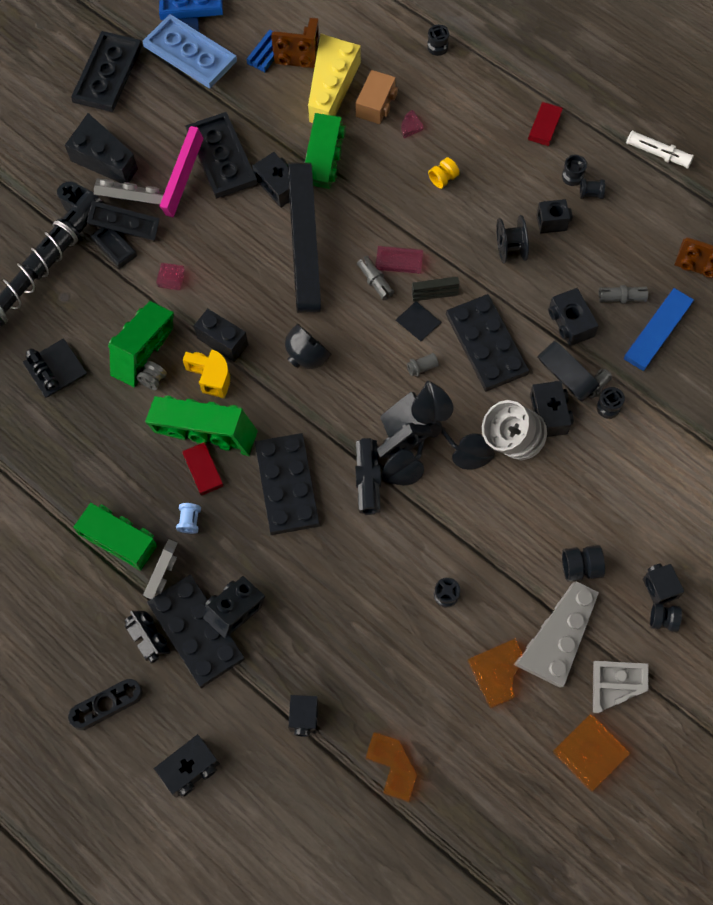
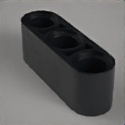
[537,340,600,402]

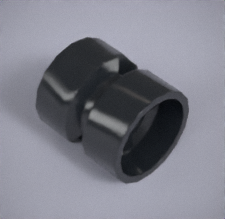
[562,545,605,582]

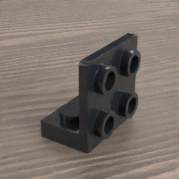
[377,392,432,458]

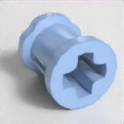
[176,503,201,534]

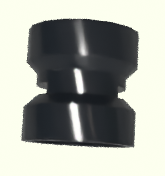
[427,24,449,56]
[562,155,587,186]
[596,387,625,419]
[650,603,682,632]

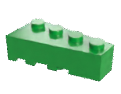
[145,396,258,456]

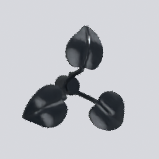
[382,381,495,485]

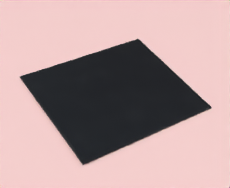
[396,301,441,341]

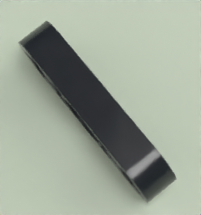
[68,679,143,730]

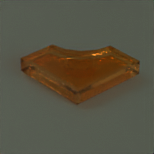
[467,639,522,709]

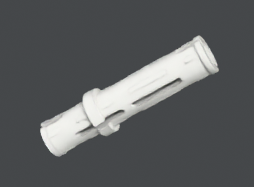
[626,130,694,169]

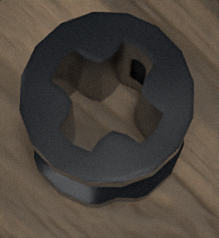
[580,178,605,199]

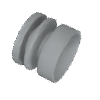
[482,400,547,460]

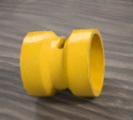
[428,157,460,189]

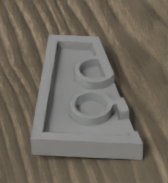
[94,178,163,204]

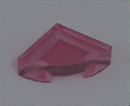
[401,110,423,138]

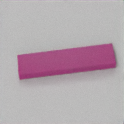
[160,126,204,217]

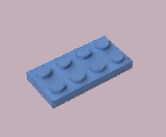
[143,14,237,89]

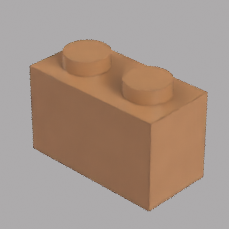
[356,70,398,124]

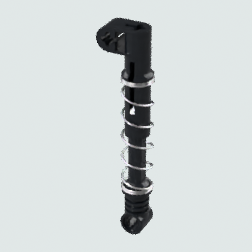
[0,181,103,327]

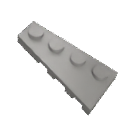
[514,581,599,688]

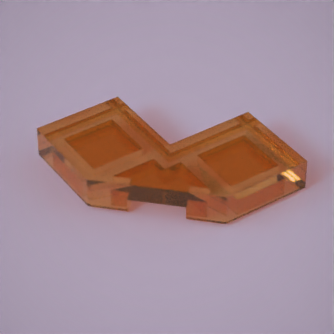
[365,732,417,803]

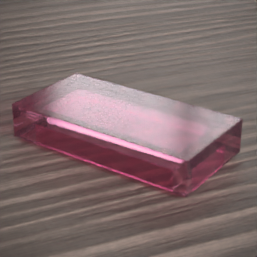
[375,246,423,274]

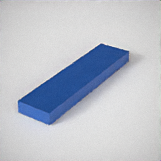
[624,288,694,371]

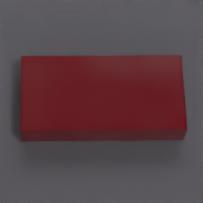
[528,102,563,146]
[182,442,224,496]

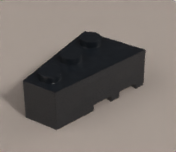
[65,113,138,183]

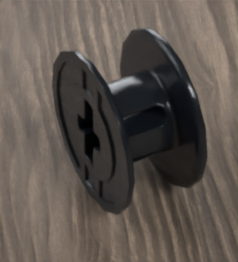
[496,215,529,264]

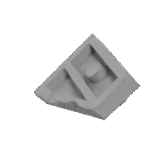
[143,539,178,599]
[593,661,648,713]

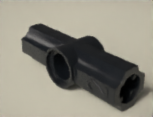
[355,438,381,515]

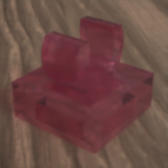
[156,263,185,290]

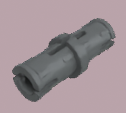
[357,256,395,301]
[598,285,648,304]

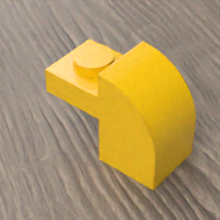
[183,349,230,399]

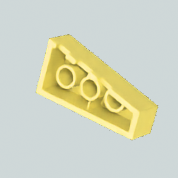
[308,34,361,123]

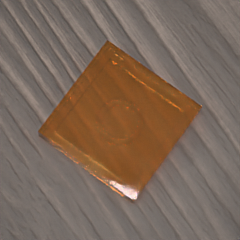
[552,714,630,792]

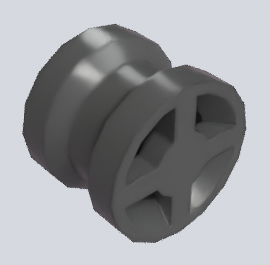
[136,361,167,390]

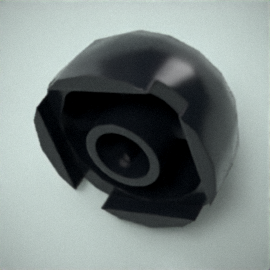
[285,323,332,369]

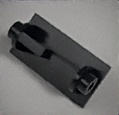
[125,610,171,664]

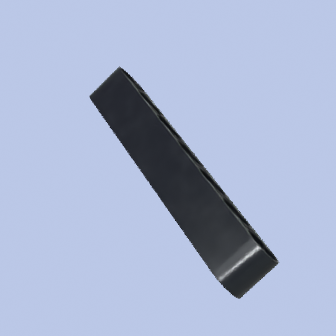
[288,162,321,313]

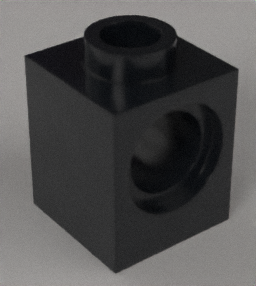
[536,199,573,234]
[642,563,684,604]
[288,695,318,737]

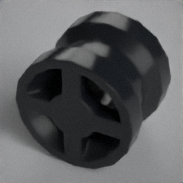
[434,578,460,608]

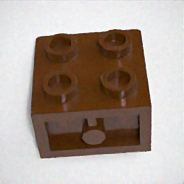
[271,18,320,68]
[674,238,713,278]

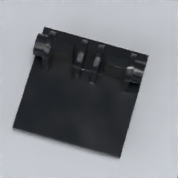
[23,338,87,398]

